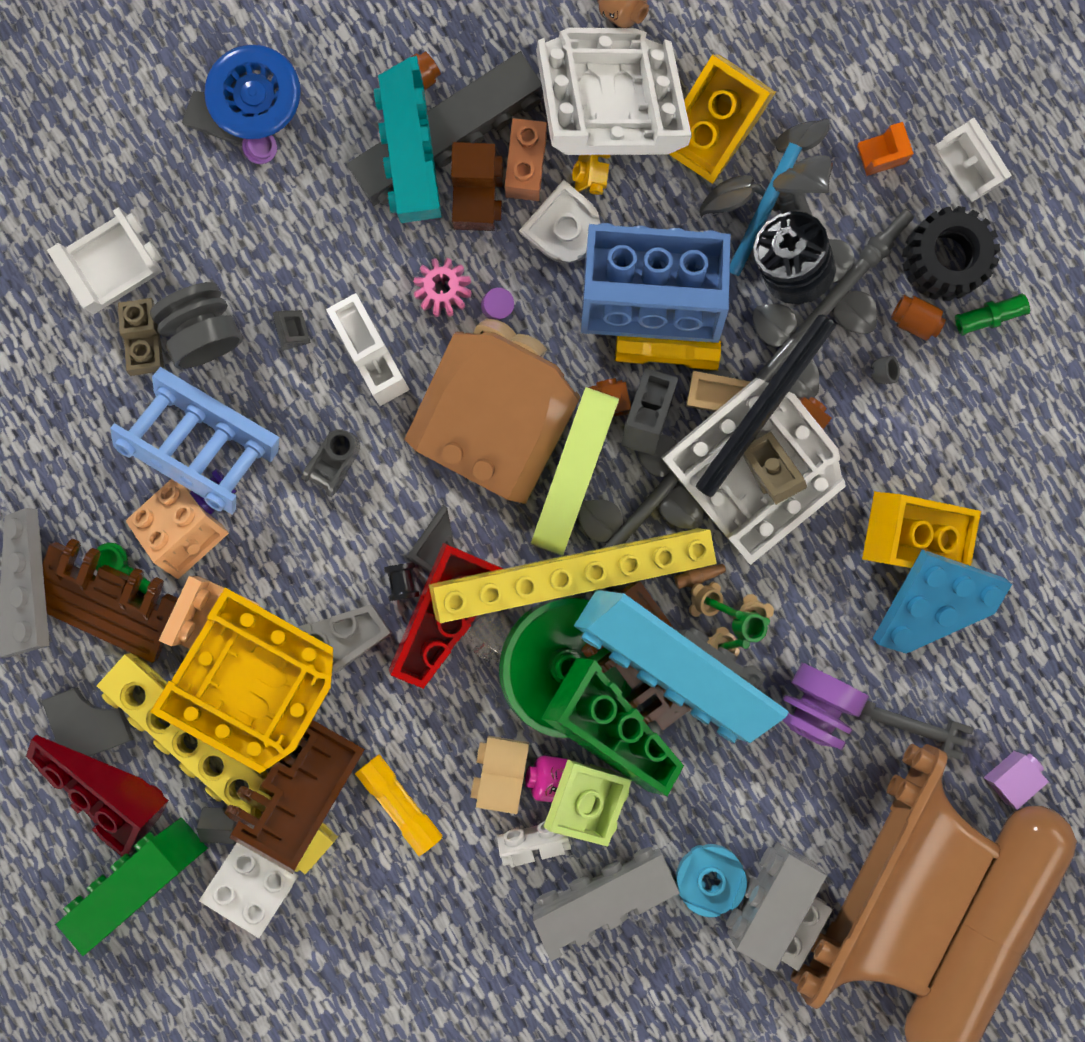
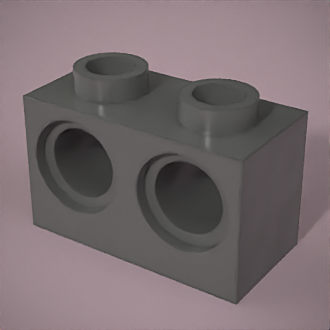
[621,368,678,456]

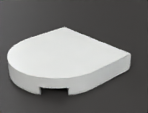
[519,180,601,263]

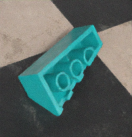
[374,56,442,223]

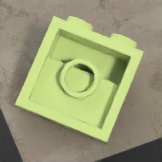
[543,760,632,847]

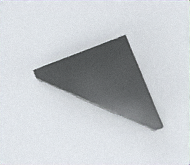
[407,505,454,573]

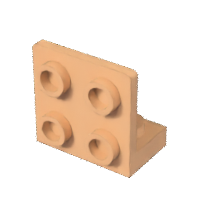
[126,479,229,579]
[159,576,260,649]

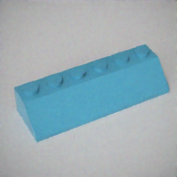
[574,590,789,743]

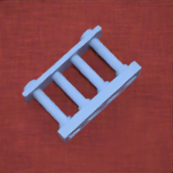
[110,367,279,515]

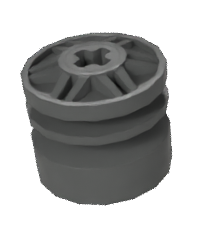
[150,282,243,369]

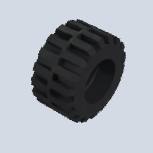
[902,206,1000,301]

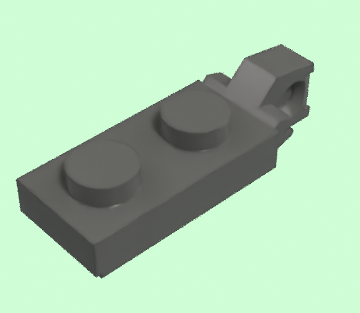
[676,628,766,690]

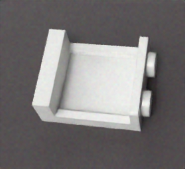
[47,207,163,315]

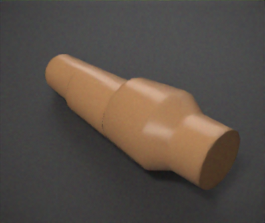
[674,564,726,589]

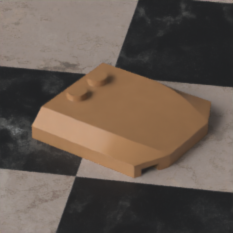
[404,332,581,504]

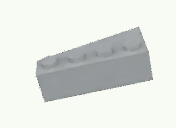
[533,847,680,961]

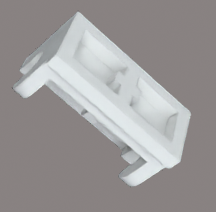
[933,118,1012,204]

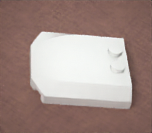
[536,28,692,155]
[661,378,846,565]

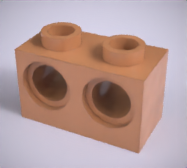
[505,118,547,201]

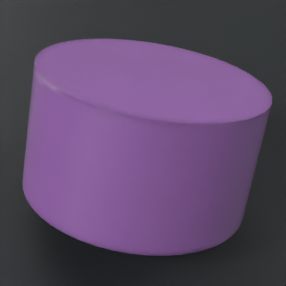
[481,288,514,320]

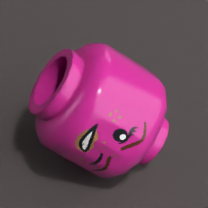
[525,756,569,803]

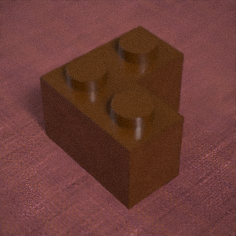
[451,142,503,231]

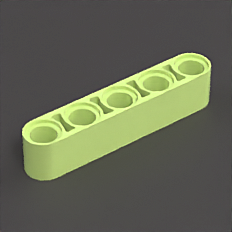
[531,387,619,556]

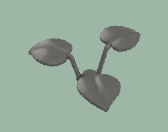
[700,118,833,218]

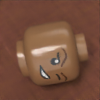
[597,0,649,28]

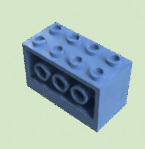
[581,223,731,343]

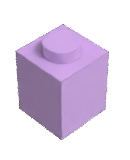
[984,751,1049,810]

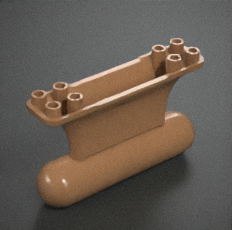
[791,744,1077,1042]

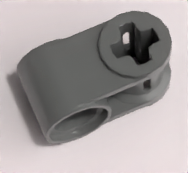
[301,429,360,497]

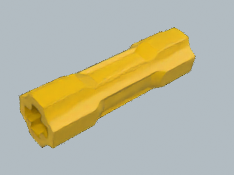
[615,336,721,370]
[355,754,443,856]

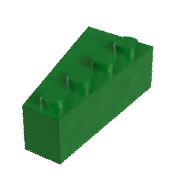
[541,658,684,796]
[56,817,208,956]

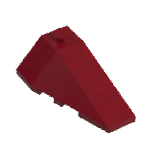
[26,735,169,857]

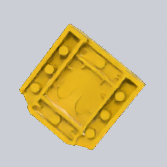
[150,587,334,773]

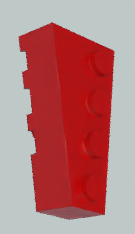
[389,543,504,689]

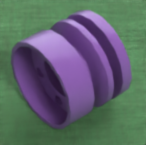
[782,662,869,750]

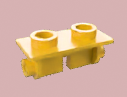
[572,155,610,195]

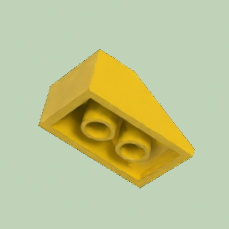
[669,54,776,184]
[862,491,981,568]

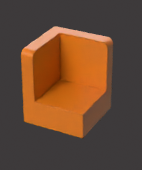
[857,122,914,176]

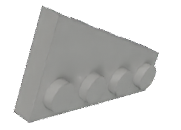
[0,508,49,658]

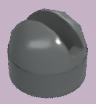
[870,356,900,384]

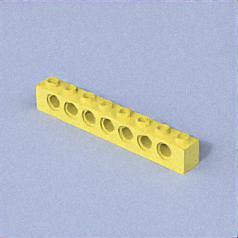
[429,528,717,623]
[97,653,338,874]

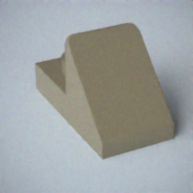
[743,431,807,505]

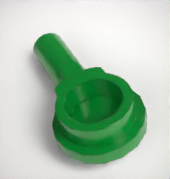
[96,542,150,595]

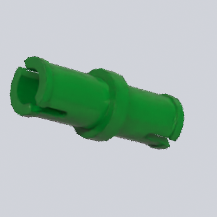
[955,293,1030,336]

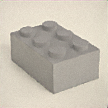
[726,841,827,972]

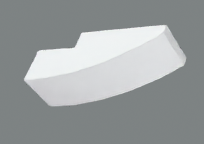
[326,293,410,406]

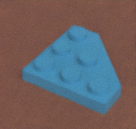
[873,549,1012,654]

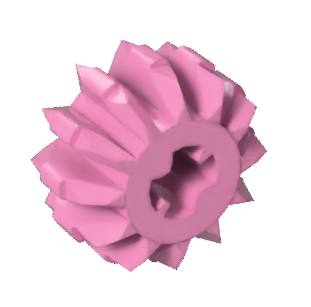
[413,258,472,317]

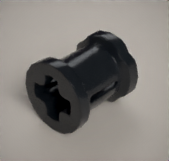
[384,562,420,601]

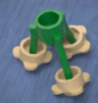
[689,582,774,656]

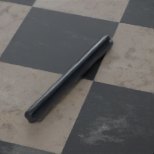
[696,314,836,497]

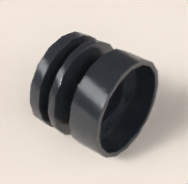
[753,211,836,305]

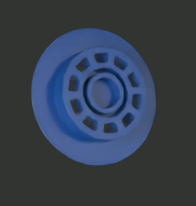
[204,45,301,139]

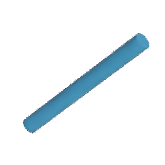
[730,142,802,276]

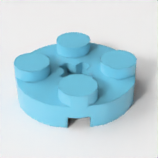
[676,844,747,917]

